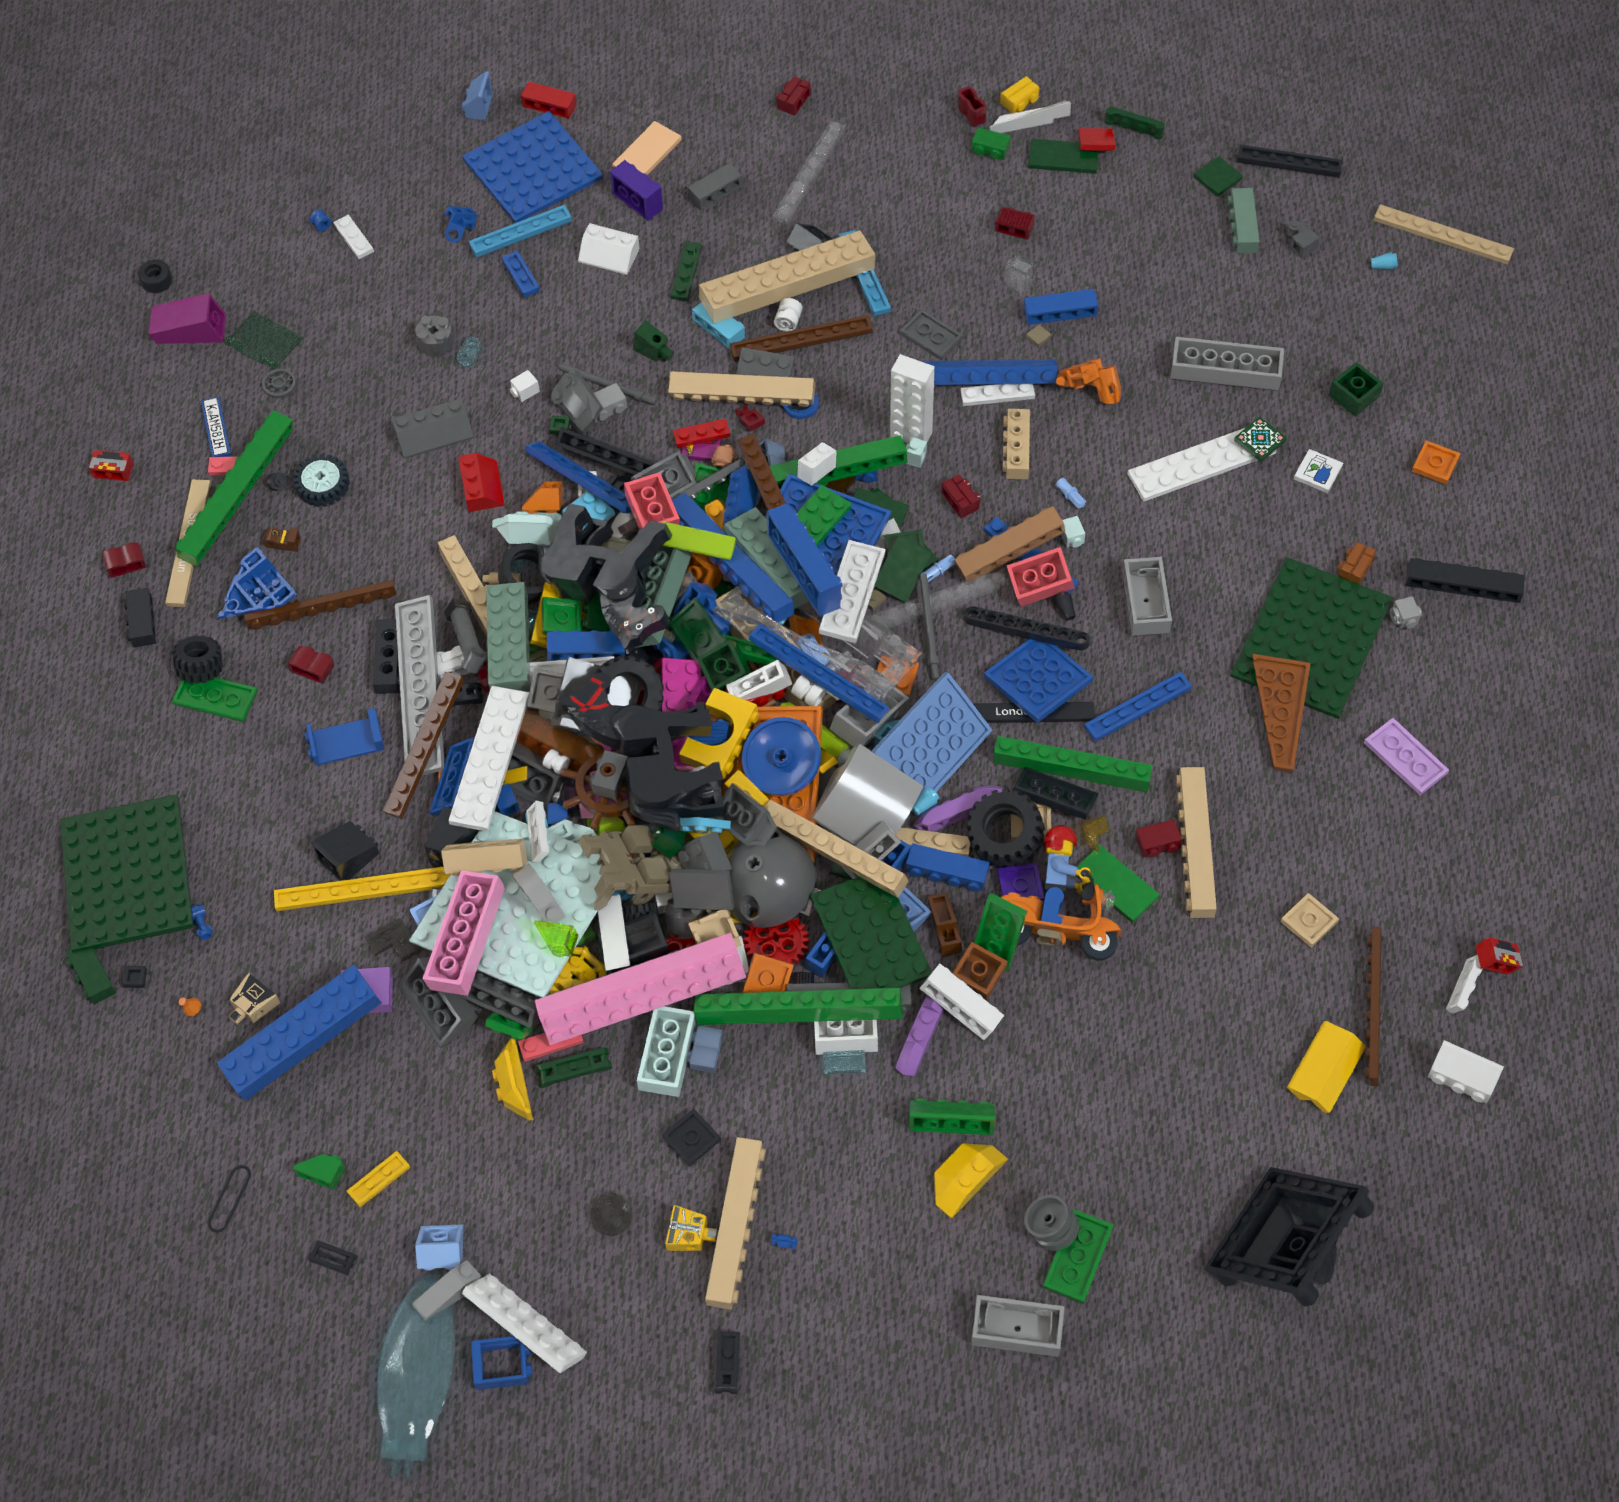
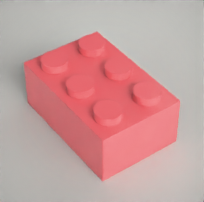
[624,472,679,529]
[1007,547,1075,607]

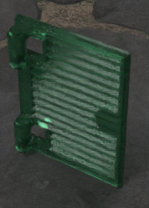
[224,311,304,370]

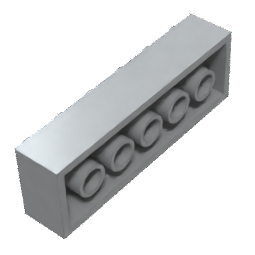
[1170,337,1284,390]

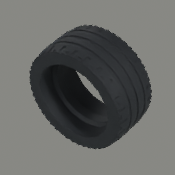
[498,543,545,603]

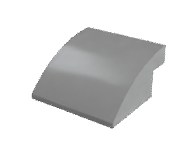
[811,743,923,846]

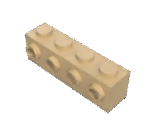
[1003,409,1030,479]
[441,838,528,876]

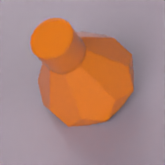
[179,997,201,1017]

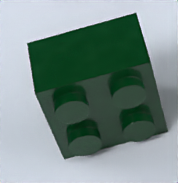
[1329,362,1384,416]
[697,639,752,692]

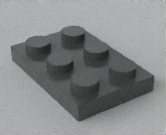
[736,347,795,377]

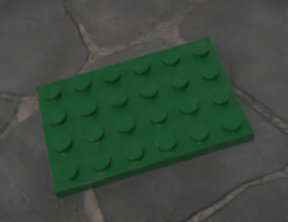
[810,877,932,989]

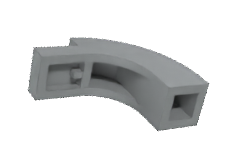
[512,864,566,928]

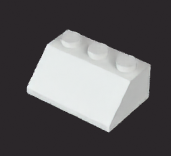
[578,223,640,275]
[814,1020,878,1055]
[1428,1040,1504,1103]

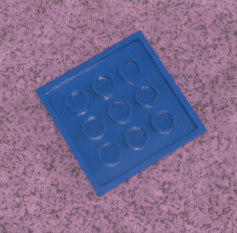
[984,633,1093,723]

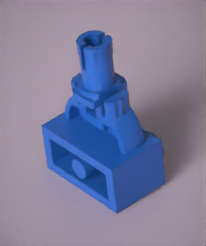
[673,582,729,636]

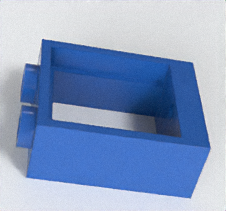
[471,1336,532,1390]

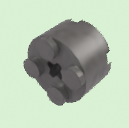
[415,316,454,357]
[665,898,706,939]

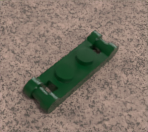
[1105,107,1165,140]
[535,1047,612,1088]

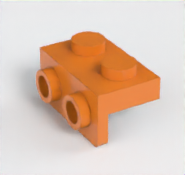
[789,614,823,648]

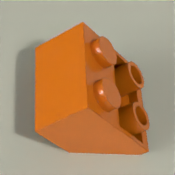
[522,481,563,513]

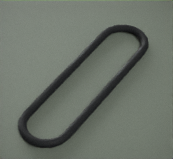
[207,1165,251,1233]

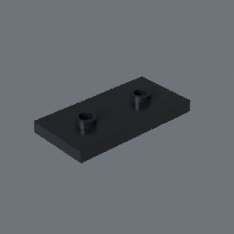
[1012,767,1099,820]

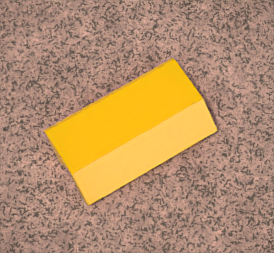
[1287,1021,1366,1113]

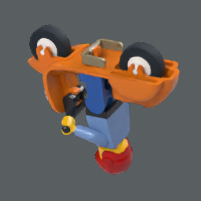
[1001,825,1122,961]

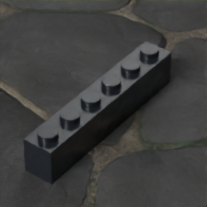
[555,427,657,475]
[1405,558,1525,603]

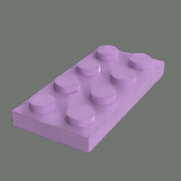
[1364,718,1449,796]

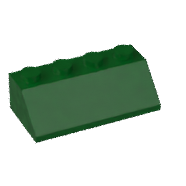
[909,1099,995,1135]

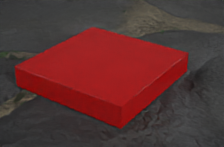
[1078,128,1116,151]

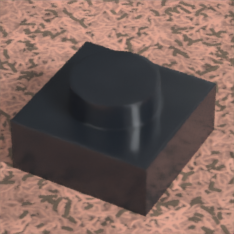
[122,966,147,988]

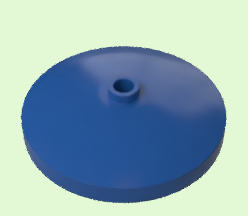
[742,717,821,796]

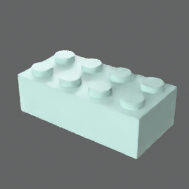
[637,1006,697,1097]

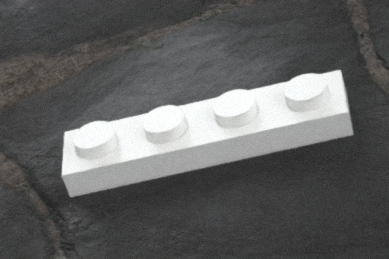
[961,384,1035,406]

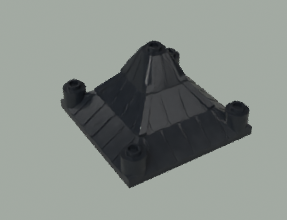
[1204,1167,1374,1307]

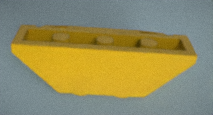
[492,1038,533,1120]
[934,1143,1008,1219]

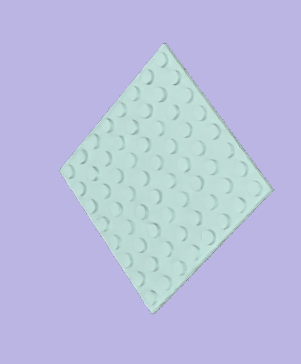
[409,811,602,998]

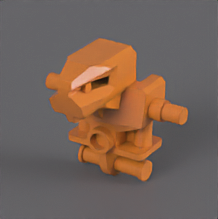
[1056,358,1121,404]

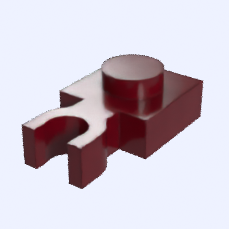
[735,404,765,432]

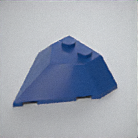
[217,547,297,619]

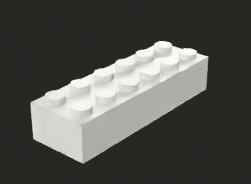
[890,354,934,444]

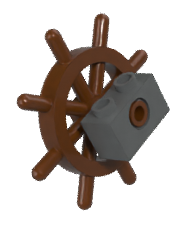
[561,744,635,830]

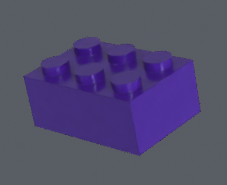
[610,160,663,221]

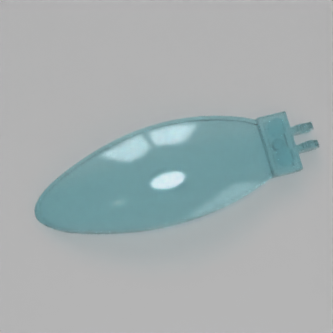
[377,1272,454,1479]

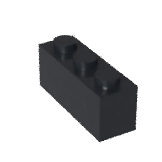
[123,588,157,648]

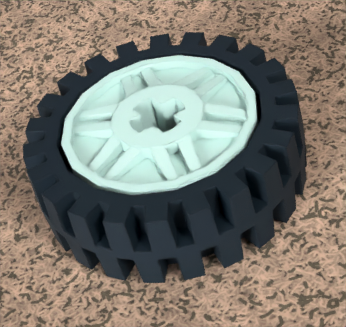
[293,454,350,507]

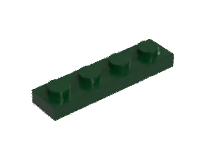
[670,241,702,301]

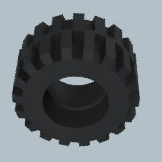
[172,635,223,684]

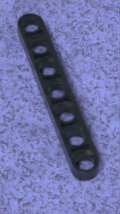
[964,606,1090,651]

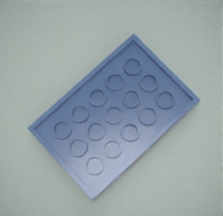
[872,672,992,792]

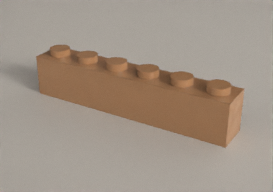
[954,506,1065,584]

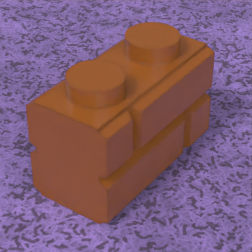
[1337,542,1376,584]

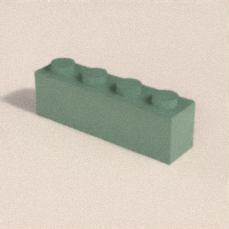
[1228,188,1259,253]

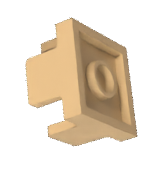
[688,910,741,947]

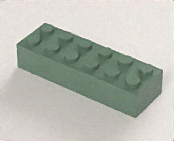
[724,507,809,609]
[634,545,692,648]
[486,582,531,692]

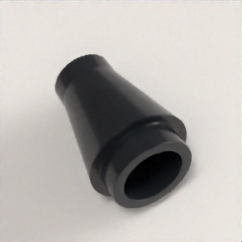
[1054,591,1076,621]

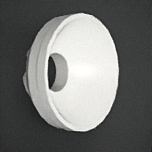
[611,512,635,540]

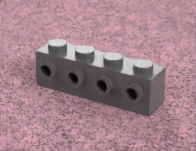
[461,973,541,1028]

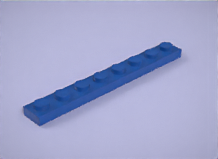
[525,441,632,514]
[748,624,890,723]

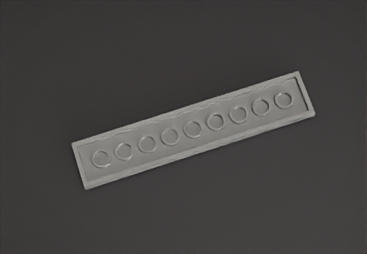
[395,595,444,775]

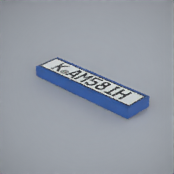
[201,396,231,457]

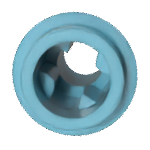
[1371,252,1398,270]
[912,787,939,816]

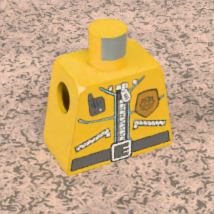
[666,1205,718,1251]

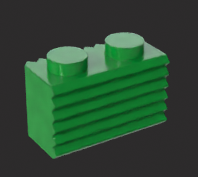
[972,127,1011,160]

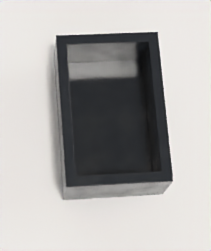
[598,912,670,973]

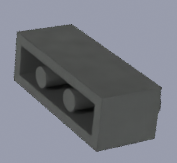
[688,163,742,210]

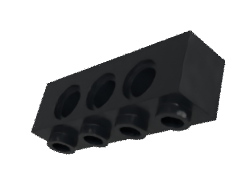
[373,619,400,694]

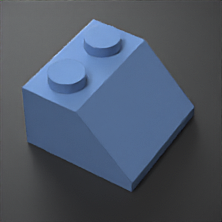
[462,71,493,120]

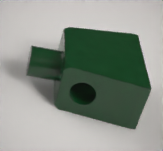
[633,320,674,362]

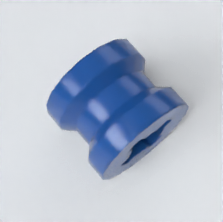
[310,209,332,232]

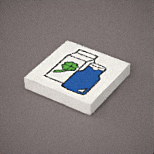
[1294,449,1343,493]

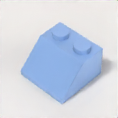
[415,1225,464,1270]

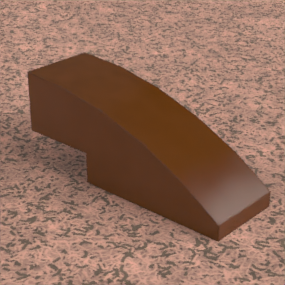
[928,892,962,957]

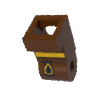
[263,527,301,552]

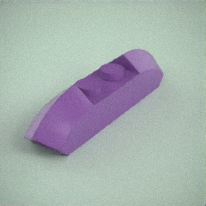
[914,786,1004,832]
[896,995,945,1076]

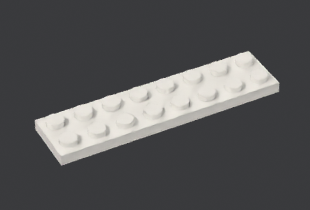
[1128,428,1276,502]
[449,686,529,832]

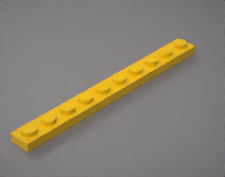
[274,867,452,911]

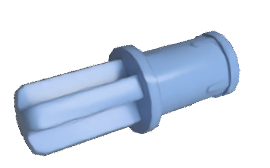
[1056,478,1086,509]
[921,555,955,583]

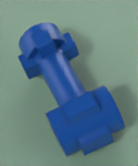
[192,904,213,940]

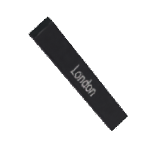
[972,702,1095,723]

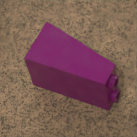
[148,293,226,344]

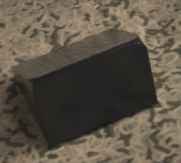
[794,972,815,984]

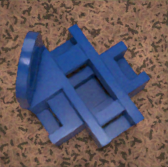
[445,206,478,242]

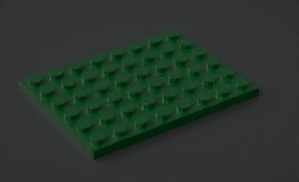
[1230,557,1393,719]
[60,794,194,952]

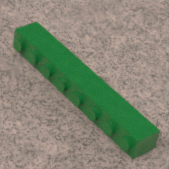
[769,435,908,489]
[993,736,1153,793]

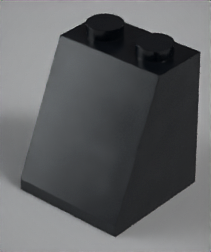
[424,806,479,868]
[311,821,380,881]

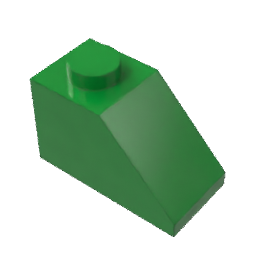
[293,1154,345,1190]

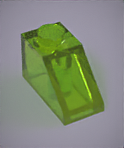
[534,920,579,957]

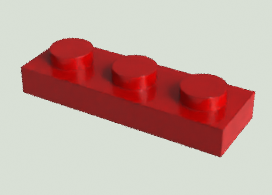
[673,419,730,449]

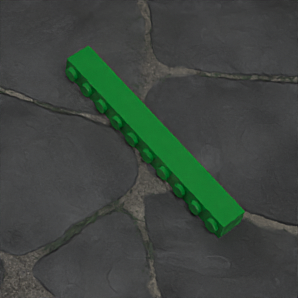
[176,410,294,567]
[694,988,903,1025]

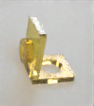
[1081,815,1109,851]

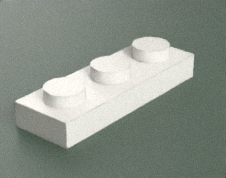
[333,215,374,259]
[526,801,549,863]
[1446,955,1482,1014]

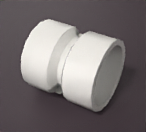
[774,298,802,331]
[791,675,827,706]

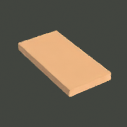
[612,121,682,175]

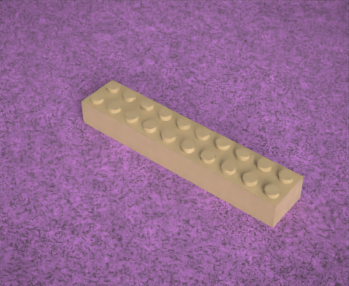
[699,231,875,323]

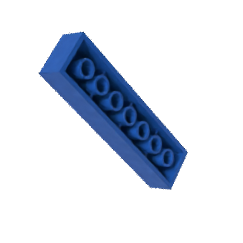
[217,965,382,1101]

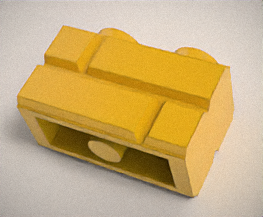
[1000,76,1039,114]

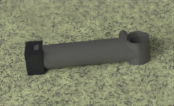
[444,598,488,674]

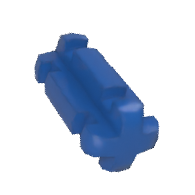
[771,1233,797,1249]

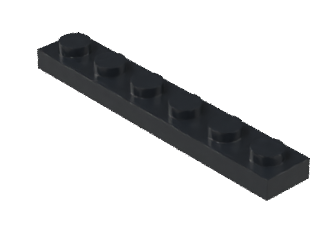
[1237,144,1343,177]

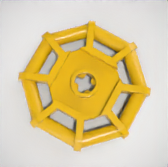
[549,946,607,994]

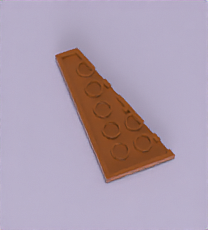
[1252,654,1310,772]

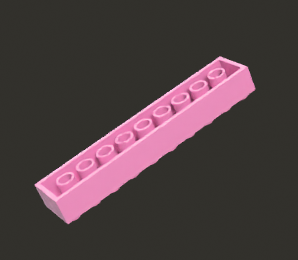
[535,933,746,1045]

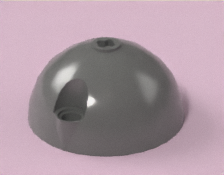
[726,829,816,928]

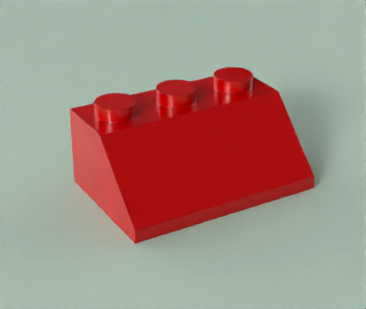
[458,453,505,512]

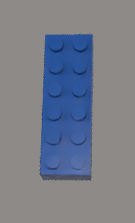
[767,503,843,617]

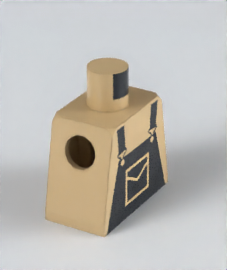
[229,973,280,1025]

